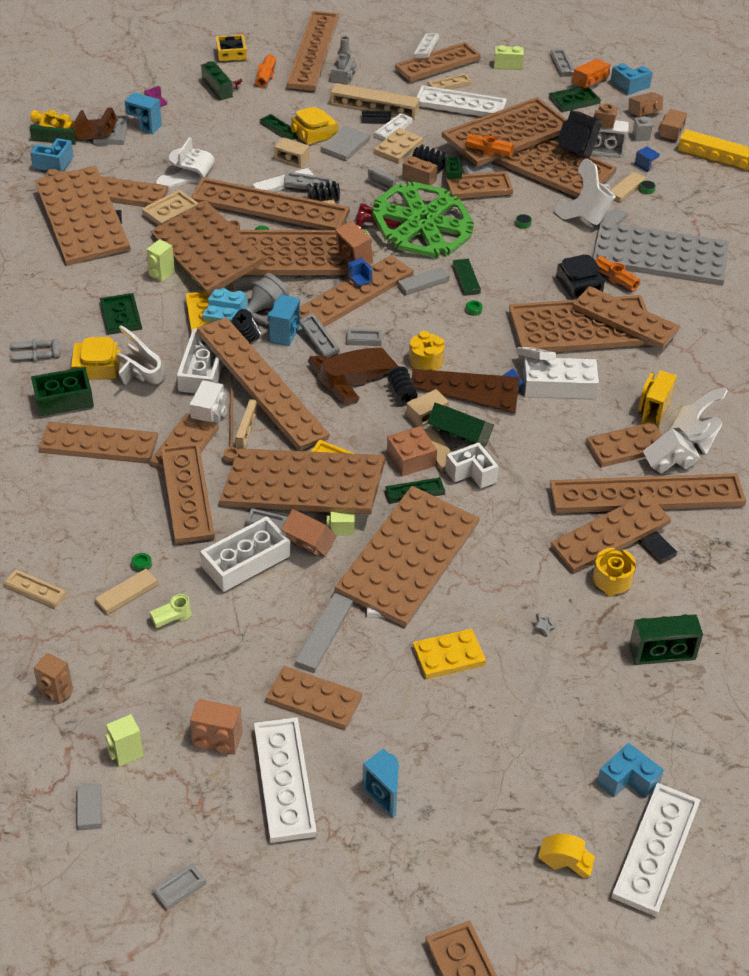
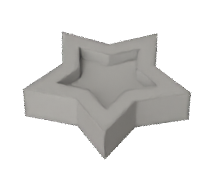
[534,613,557,637]

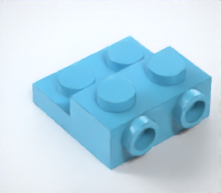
[202,288,248,323]

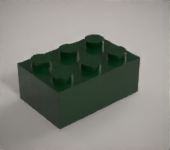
[31,367,94,416]
[427,402,494,445]
[629,614,703,665]

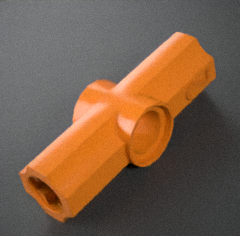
[255,54,277,88]
[466,134,514,157]
[595,255,641,292]

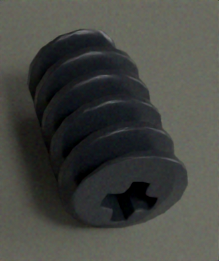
[412,144,446,171]
[307,181,340,201]
[231,309,261,343]
[387,366,418,406]

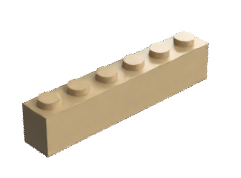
[331,83,420,120]

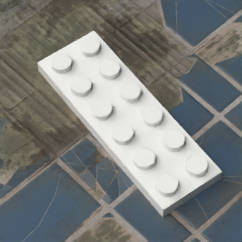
[417,85,507,117]
[254,717,317,843]
[611,783,701,917]

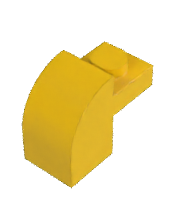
[538,833,595,878]

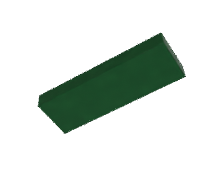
[260,114,298,140]
[29,125,77,145]
[445,157,462,178]
[452,258,481,295]
[385,477,445,504]

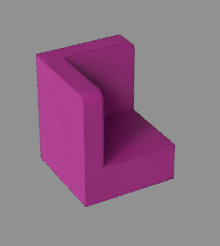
[144,86,167,107]

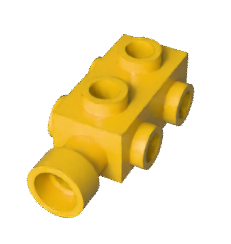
[30,109,74,129]

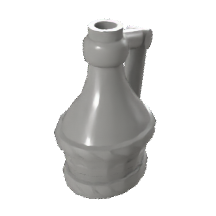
[246,273,290,327]

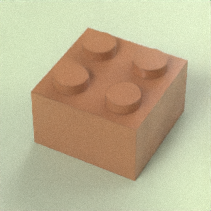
[335,220,373,265]
[386,426,437,476]
[281,509,337,557]
[190,699,243,754]

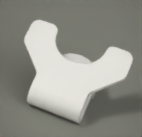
[156,137,215,188]
[555,159,616,225]
[116,325,165,385]
[668,388,728,454]

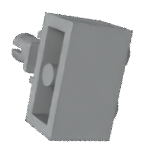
[331,36,357,85]

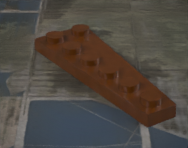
[411,369,520,413]

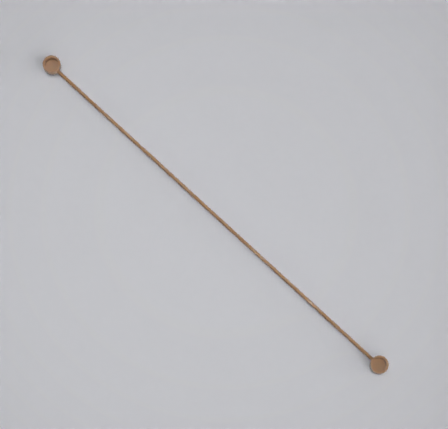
[224,220,240,464]

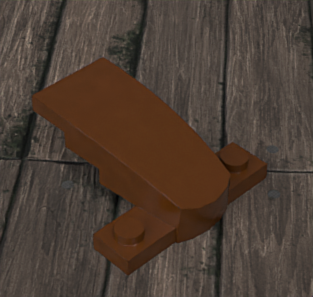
[308,347,398,404]

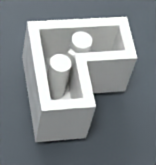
[190,380,227,423]
[643,428,701,474]
[445,443,499,488]

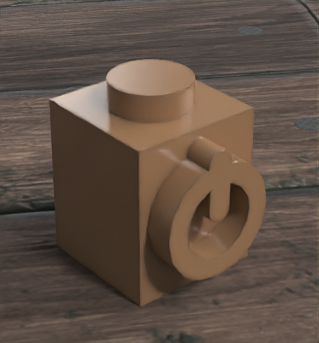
[594,103,618,129]

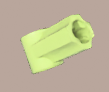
[149,594,192,628]

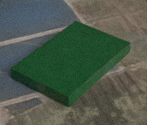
[549,86,601,112]
[100,293,142,335]

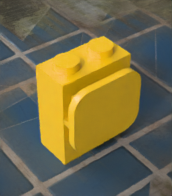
[291,107,338,145]
[71,337,122,380]
[638,370,677,428]

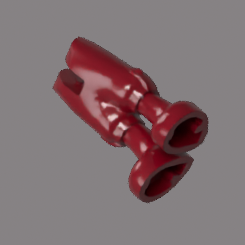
[356,203,401,230]

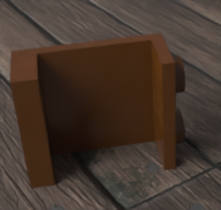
[70,107,118,141]

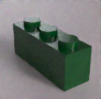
[201,61,233,101]

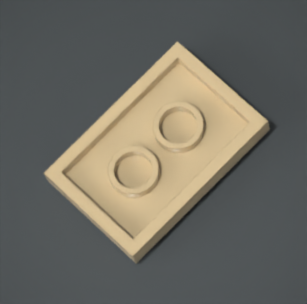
[374,128,424,164]
[142,190,198,225]

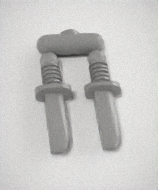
[10,338,61,362]

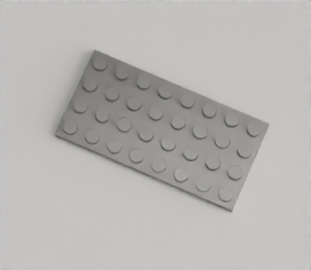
[593,222,729,286]

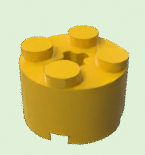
[409,331,445,370]
[592,548,636,596]

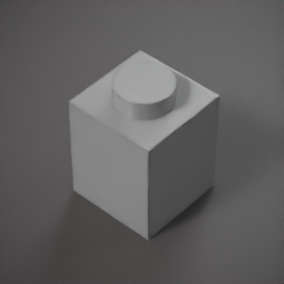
[632,116,653,141]

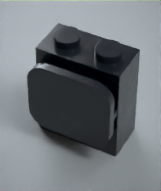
[558,110,603,158]
[556,254,605,300]

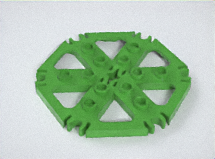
[372,181,474,258]

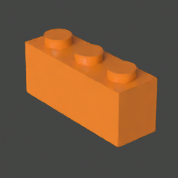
[571,59,611,88]

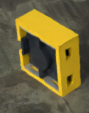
[216,34,247,62]

